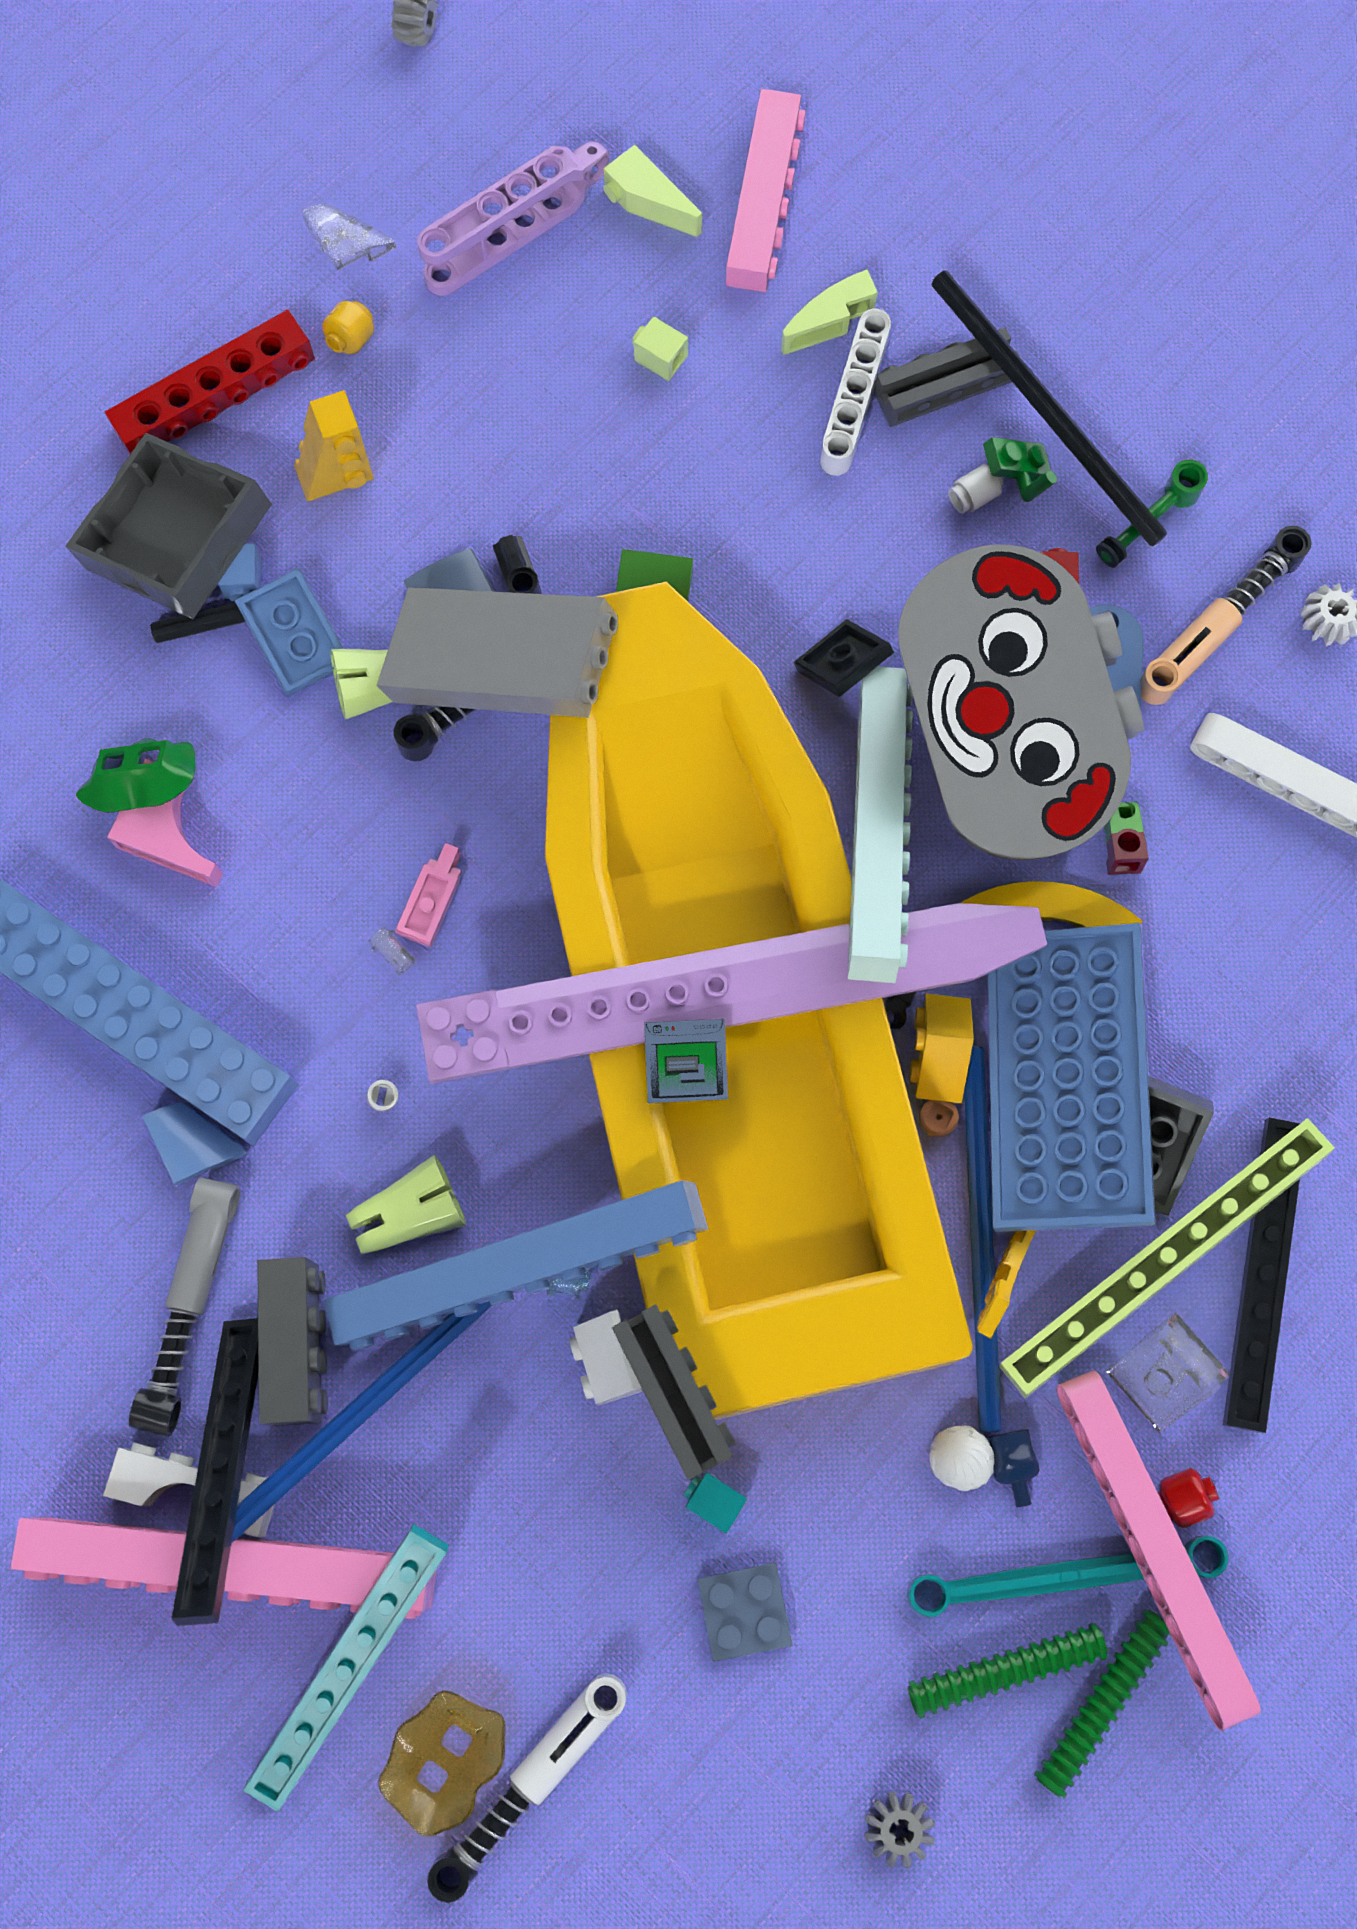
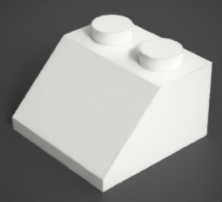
[569,1310,642,1406]

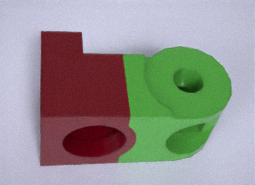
[1104,802,1149,875]

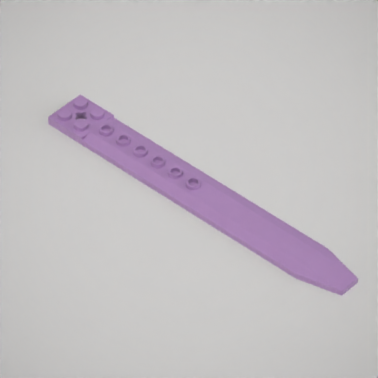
[416,903,1047,1084]

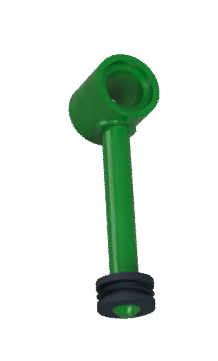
[1096,459,1208,568]

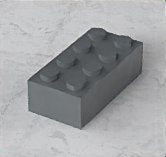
[257,1257,328,1426]

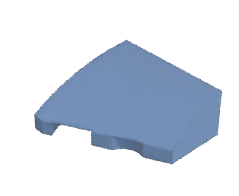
[142,1102,247,1186]

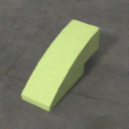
[781,269,878,355]

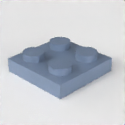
[697,1562,793,1662]

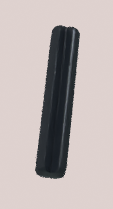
[150,602,246,643]

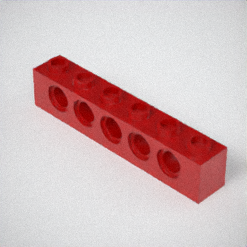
[104,309,315,455]

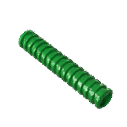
[1034,1610,1171,1799]
[907,1623,1108,1718]

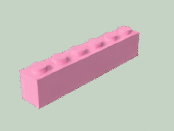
[726,88,806,292]

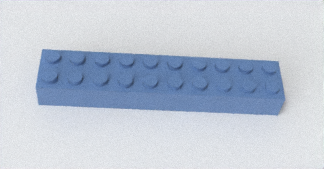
[0,879,298,1147]

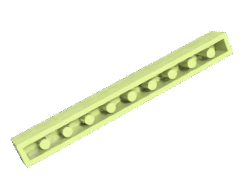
[1000,1118,1335,1399]

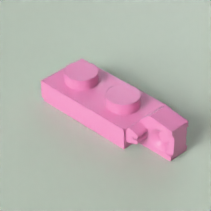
[395,843,462,948]

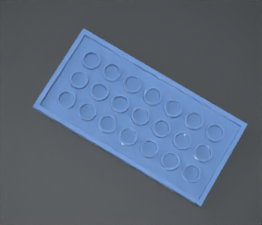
[988,923,1156,1232]

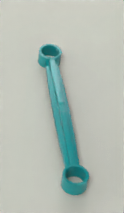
[907,1536,1229,1617]

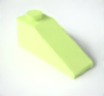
[603,145,702,237]

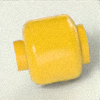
[322,301,374,355]

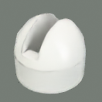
[366,1080,398,1112]

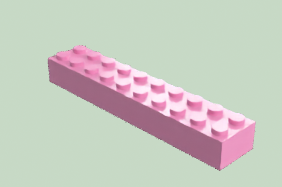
[11,1517,437,1619]

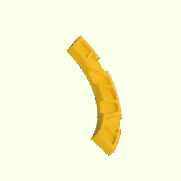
[960,881,1143,928]
[977,1230,1036,1339]

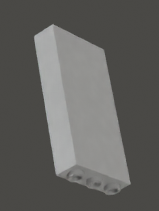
[376,587,618,718]

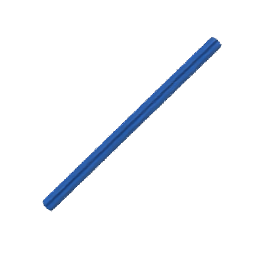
[964,1046,1002,1433]
[231,1301,491,1544]

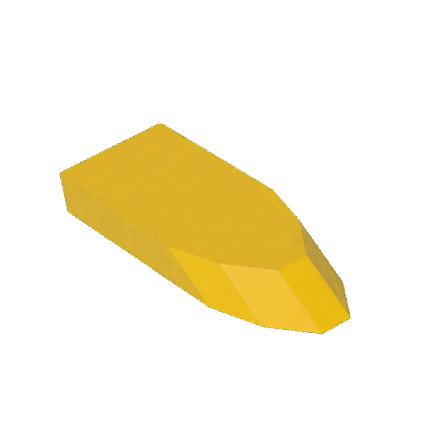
[545,581,973,1420]

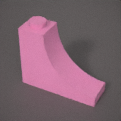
[107,758,223,887]

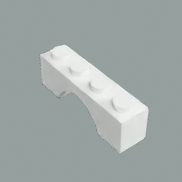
[103,1442,275,1537]

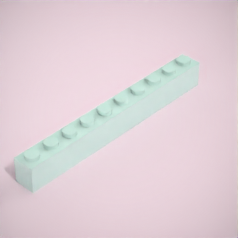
[848,666,913,984]

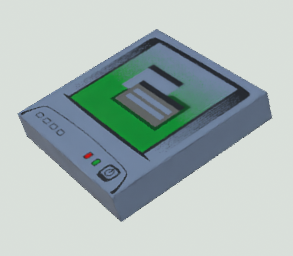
[644,1018,728,1103]

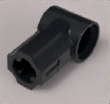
[493,535,542,594]

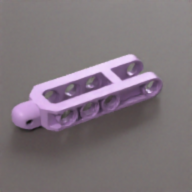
[417,141,610,296]

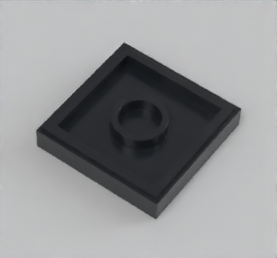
[793,619,894,697]

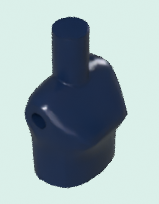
[988,1429,1039,1507]

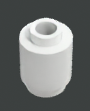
[948,464,1003,514]

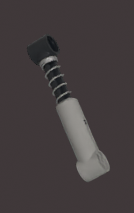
[129,1177,240,1436]

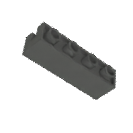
[874,327,1019,427]
[612,1304,736,1480]

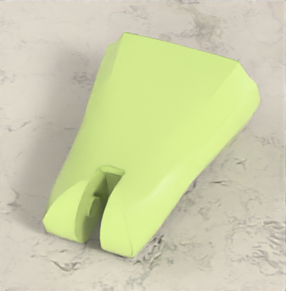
[330,649,393,720]
[345,1155,466,1254]

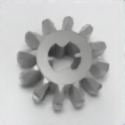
[391,0,438,47]
[864,1791,935,1868]

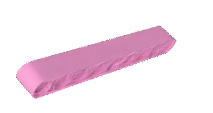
[1056,1370,1260,1731]

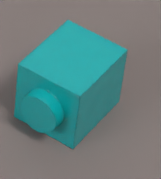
[683,1472,748,1534]

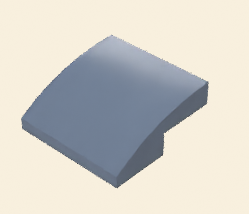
[403,548,494,592]

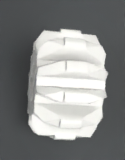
[1300,583,1357,647]

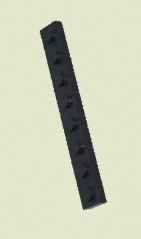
[1223,1117,1300,1433]
[171,1318,259,1626]

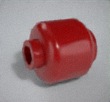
[1157,1468,1220,1528]

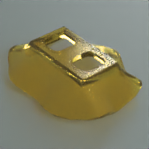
[378,1690,506,1837]

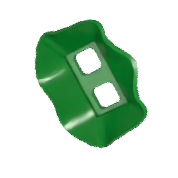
[76,738,196,813]

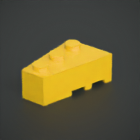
[294,390,374,502]

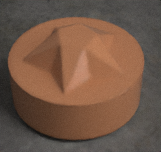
[919,1100,959,1137]

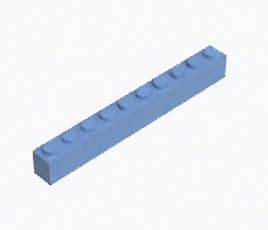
[324,1180,708,1351]

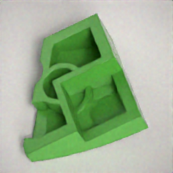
[616,549,693,601]

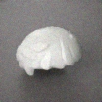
[929,1425,995,1491]

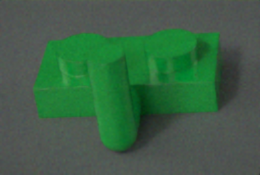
[983,437,1057,502]

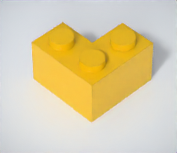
[909,993,974,1103]

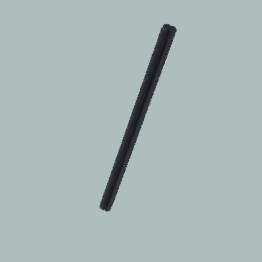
[932,270,1167,546]

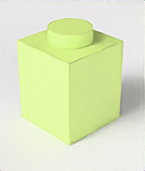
[632,316,688,381]

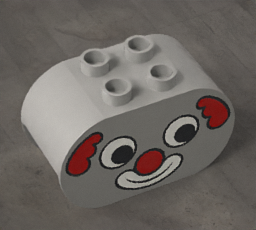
[898,544,1144,860]

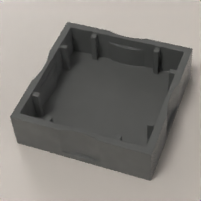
[65,433,272,619]

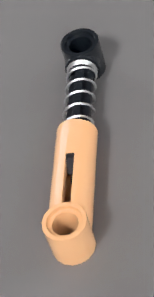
[1141,526,1312,705]

